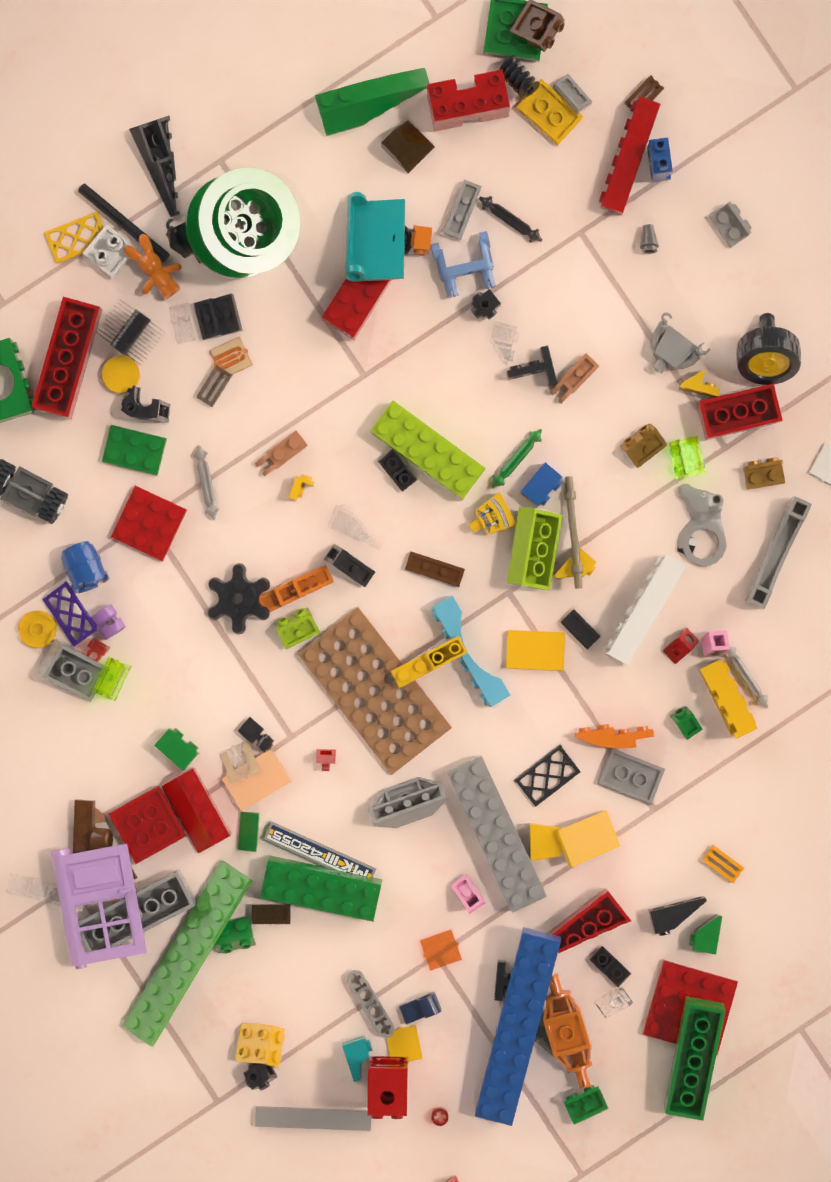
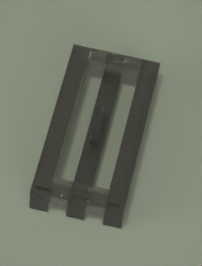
[196,365,233,407]

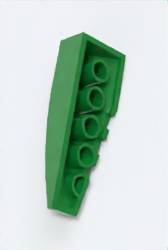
[315,67,430,136]

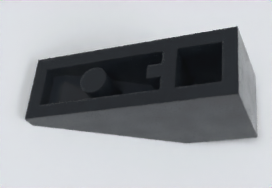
[648,896,707,936]

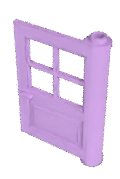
[51,844,147,970]

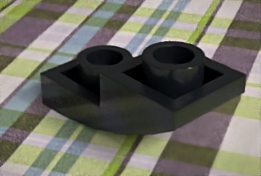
[377,449,417,492]
[590,946,632,988]

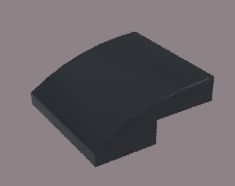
[194,293,243,340]

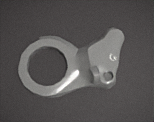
[677,484,727,567]

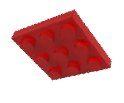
[111,485,187,561]
[108,786,187,864]

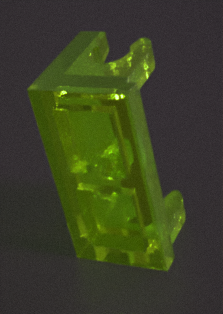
[93,657,132,701]

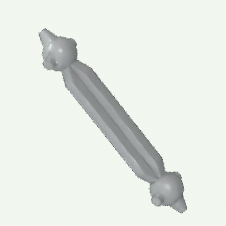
[194,445,219,520]
[724,646,768,709]

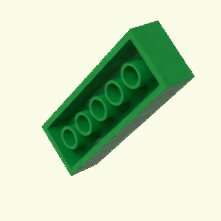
[260,855,383,922]
[664,996,726,1121]

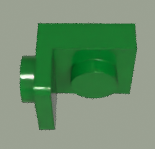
[670,706,703,740]

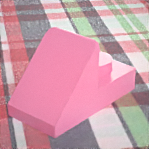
[451,874,485,914]

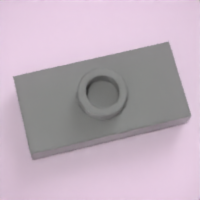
[553,74,592,114]

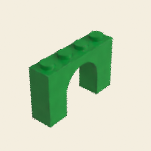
[0,338,35,423]

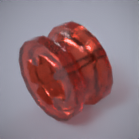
[431,1107,449,1126]

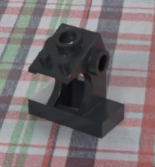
[121,385,171,423]

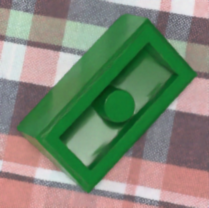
[238,811,260,852]

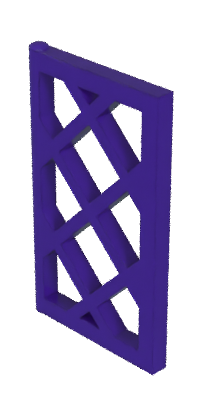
[42,581,99,647]

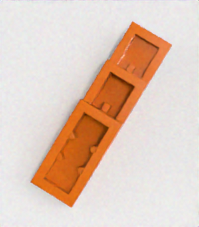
[259,565,334,612]

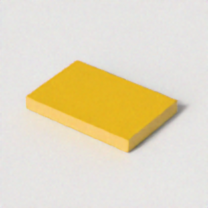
[516,79,584,146]
[506,630,565,671]
[555,810,620,868]

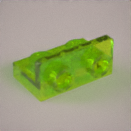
[669,436,706,480]

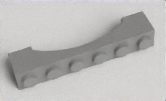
[744,496,812,610]

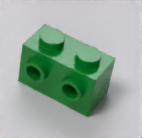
[154,728,200,771]

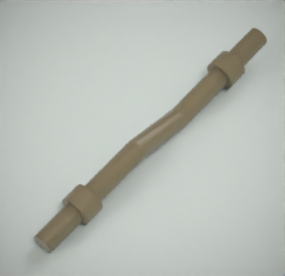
[564,476,583,589]

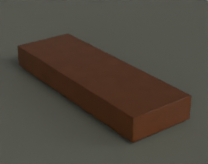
[405,551,465,587]

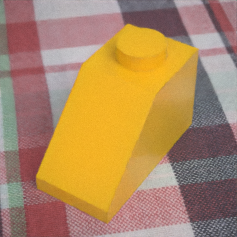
[553,547,596,579]

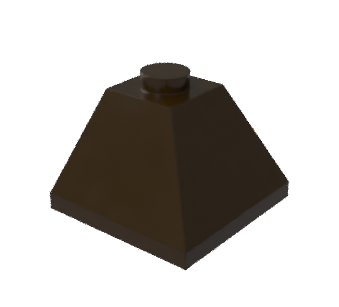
[381,120,435,174]

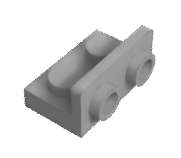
[709,201,752,248]

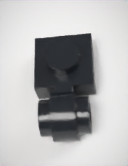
[238,717,274,752]

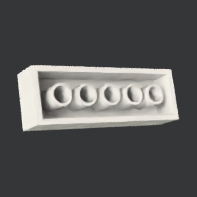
[604,554,687,666]

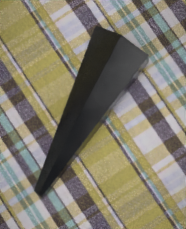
[129,115,180,217]

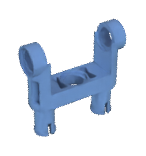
[431,231,496,298]

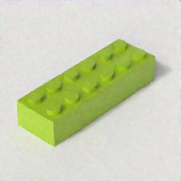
[370,400,486,500]

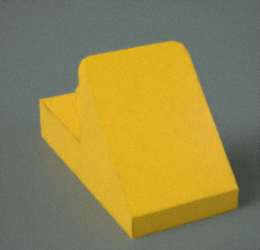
[679,369,720,398]

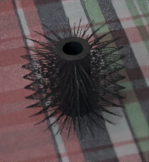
[95,300,165,366]

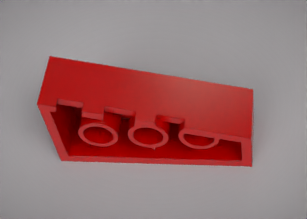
[548,888,631,953]

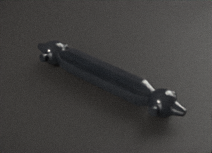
[479,196,543,243]

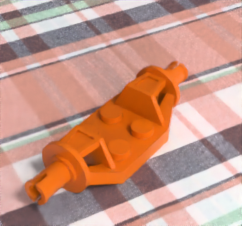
[543,973,592,1089]

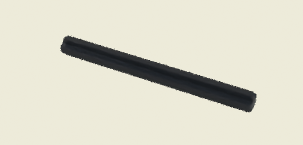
[78,183,170,262]

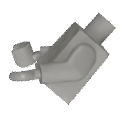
[651,312,710,374]

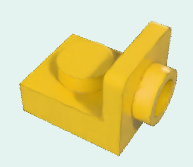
[289,474,315,501]

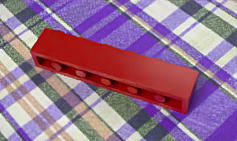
[599,96,661,215]

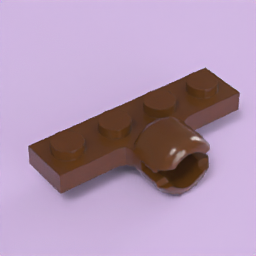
[73,799,113,854]

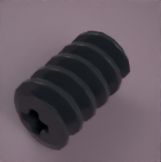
[499,55,540,98]

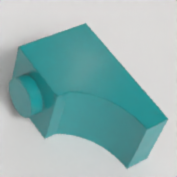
[342,1036,373,1082]

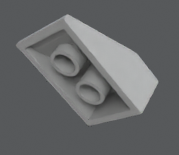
[37,638,110,702]

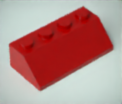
[161,768,232,853]

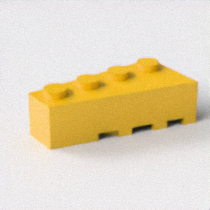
[698,659,758,739]

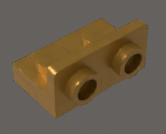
[620,423,668,468]
[743,457,785,490]

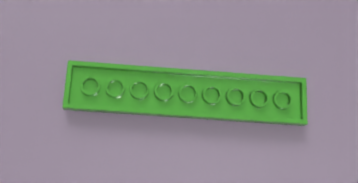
[123,860,253,1047]

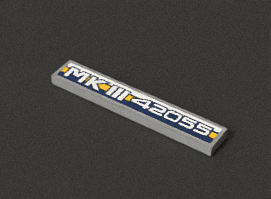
[264,821,377,878]

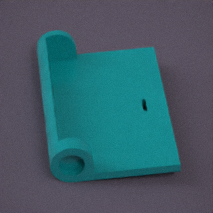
[345,192,405,281]

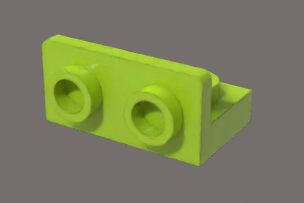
[274,607,320,650]

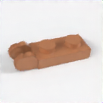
[550,353,599,404]
[255,430,308,477]

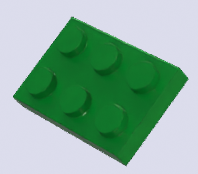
[102,425,167,476]

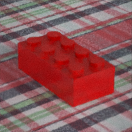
[321,279,392,340]
[696,383,783,441]

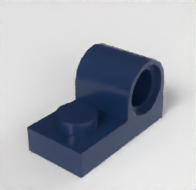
[399,991,442,1025]

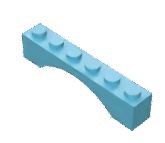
[431,596,511,707]

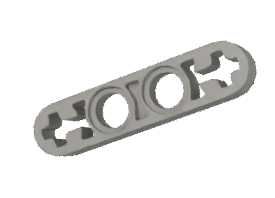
[347,970,394,1038]

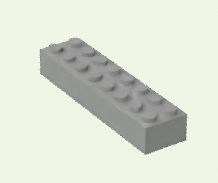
[447,755,547,913]

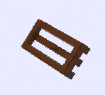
[624,75,664,109]

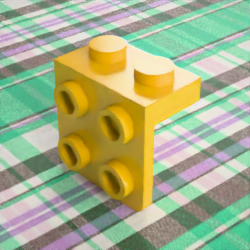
[235,1023,285,1068]

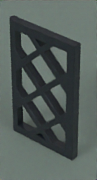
[514,744,581,807]

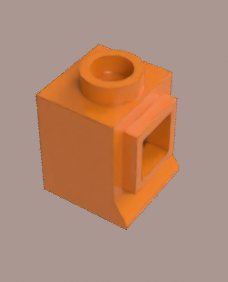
[411,225,432,256]

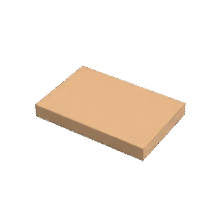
[222,749,291,811]

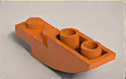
[575,724,654,748]

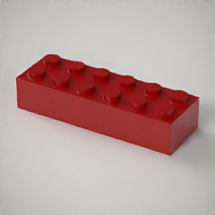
[31,296,103,420]

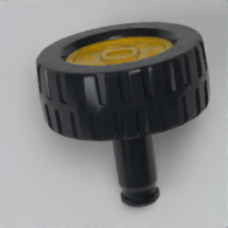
[736,313,801,385]

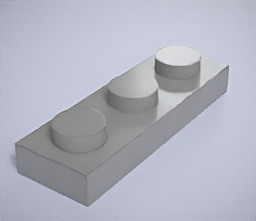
[443,179,482,240]

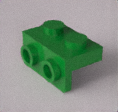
[215,917,256,954]
[563,1085,609,1125]

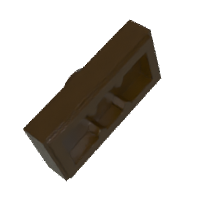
[252,904,291,924]

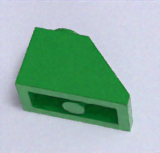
[689,914,723,955]

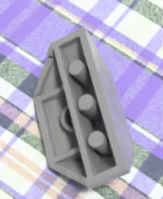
[368,777,447,828]

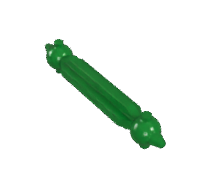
[491,428,543,489]

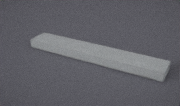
[255,1106,371,1131]

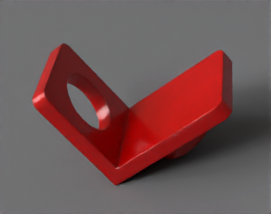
[663,628,699,664]

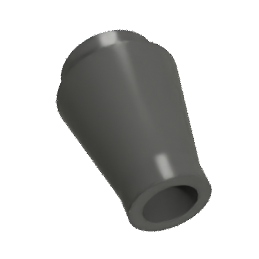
[640,224,659,254]

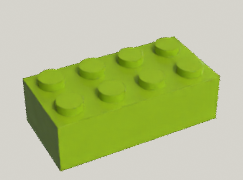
[507,507,563,591]

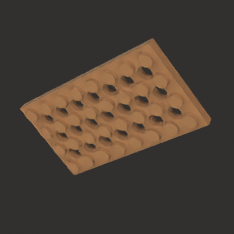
[298,607,452,775]

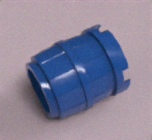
[61,541,109,594]

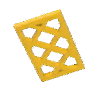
[44,211,104,264]

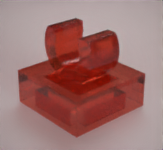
[86,638,111,662]

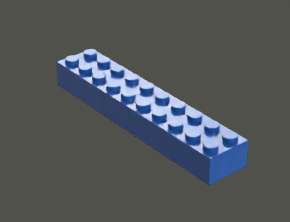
[475,927,561,1126]

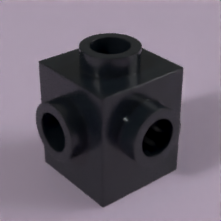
[471,289,501,320]
[243,1063,278,1091]

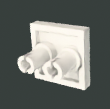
[82,224,137,279]

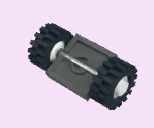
[0,459,68,524]

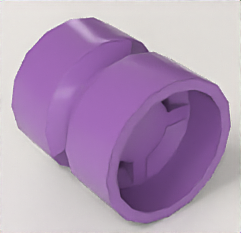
[91,604,126,640]

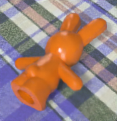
[124,234,182,300]

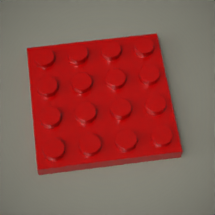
[642,959,738,1056]

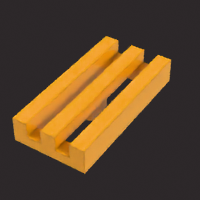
[702,845,745,883]

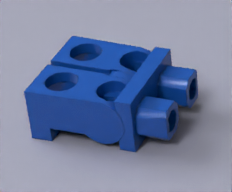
[647,137,673,182]

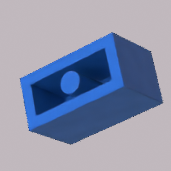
[520,462,563,507]

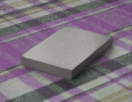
[598,748,665,805]

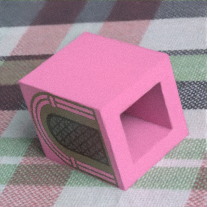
[701,631,730,657]

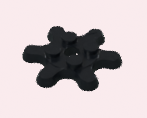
[208,563,270,635]

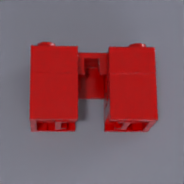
[427,69,510,132]
[367,1056,408,1119]

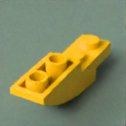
[391,636,468,688]

